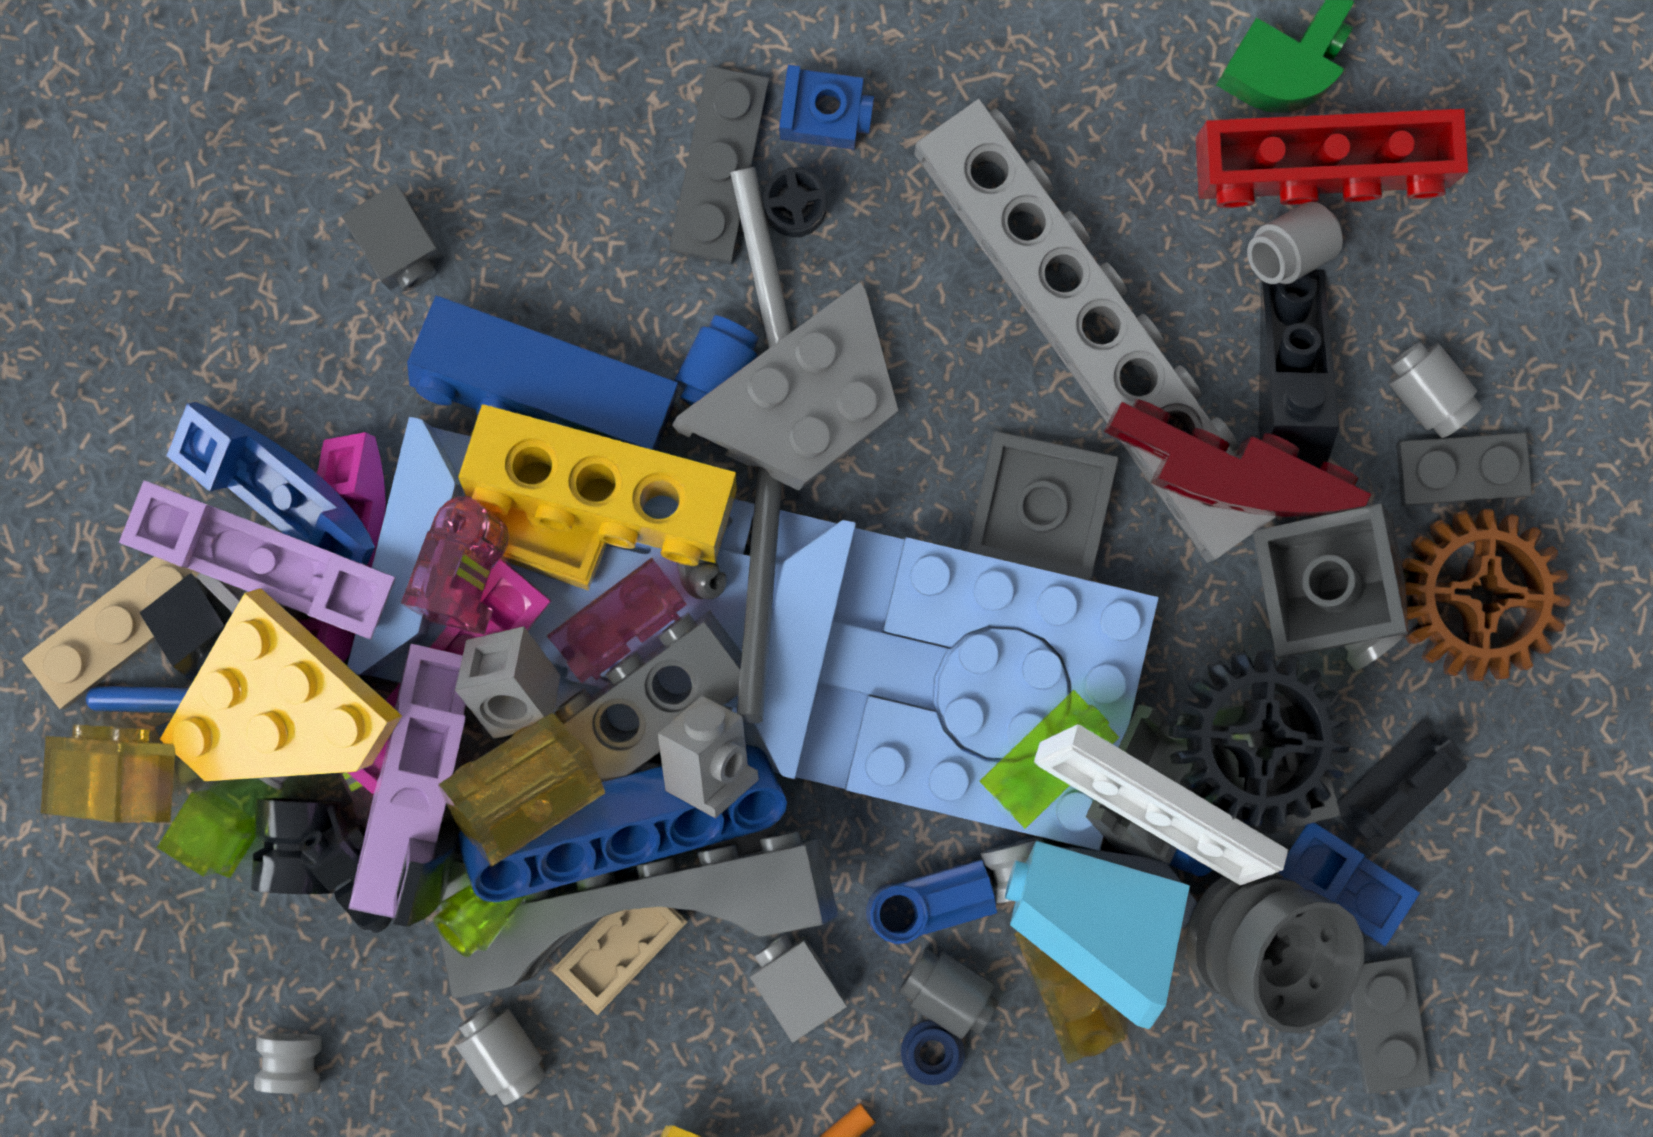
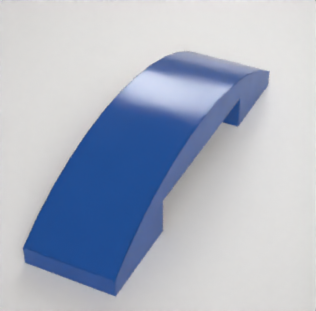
[167,402,375,566]

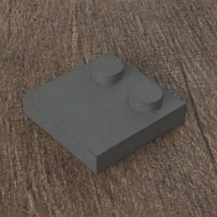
[966,431,1120,581]

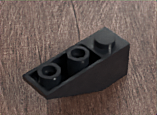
[1259,270,1339,469]

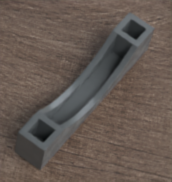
[436,831,838,999]

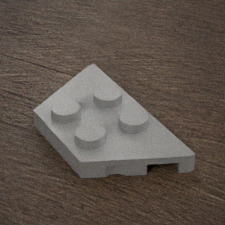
[672,282,898,491]

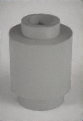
[1247,201,1343,284]
[1388,342,1482,438]
[455,1004,546,1105]

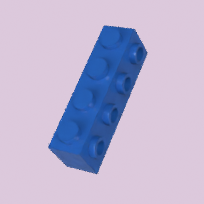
[407,295,678,451]

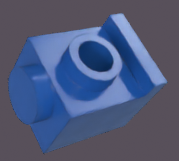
[779,65,874,150]

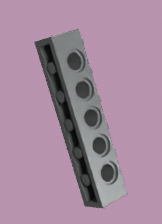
[438,611,742,910]

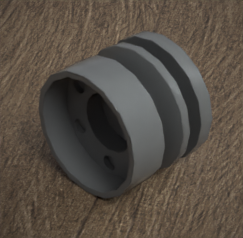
[1186,873,1364,1034]

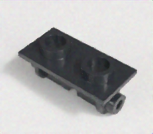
[1337,720,1467,855]
[299,805,411,933]

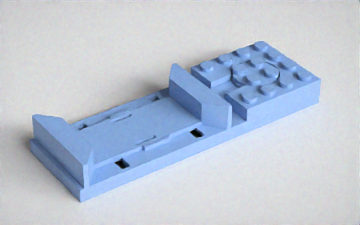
[347,417,1158,851]

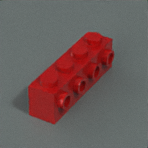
[1195,109,1468,208]

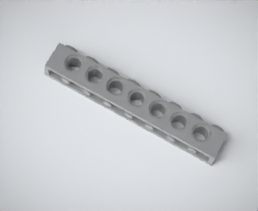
[914,99,1276,563]

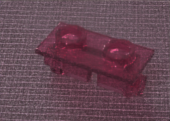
[547,557,687,683]

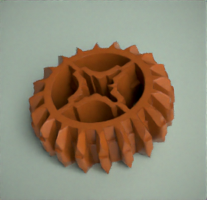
[1401,509,1571,681]

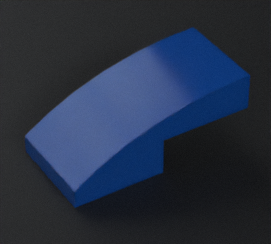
[1277,823,1420,947]

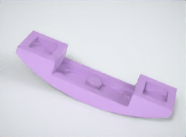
[119,480,396,640]

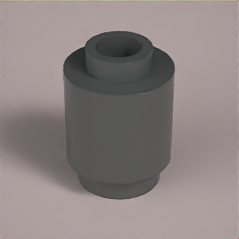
[899,948,999,1039]

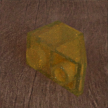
[1014,932,1126,1064]

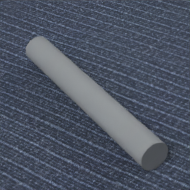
[730,167,791,348]

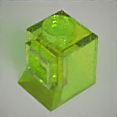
[156,790,256,878]

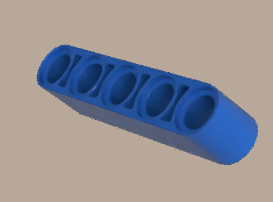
[458,745,787,902]

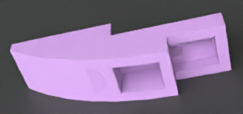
[348,644,466,918]

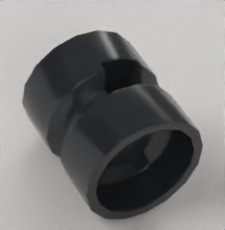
[251,798,341,894]

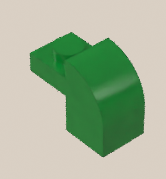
[1216,0,1354,113]

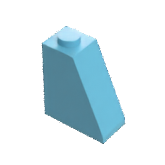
[1005,841,1190,1029]

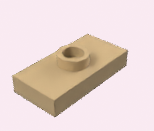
[551,907,688,1015]

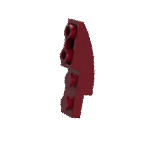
[1103,399,1371,517]

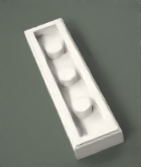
[1034,724,1288,885]

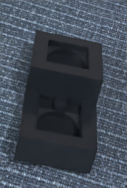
[393,822,461,927]

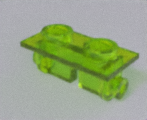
[979,690,1120,829]

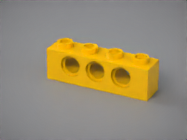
[458,404,737,566]

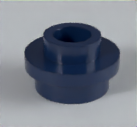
[900,1020,965,1085]

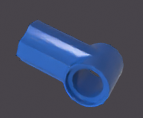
[866,859,997,944]

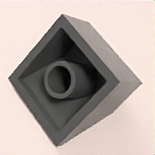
[1253,504,1408,659]

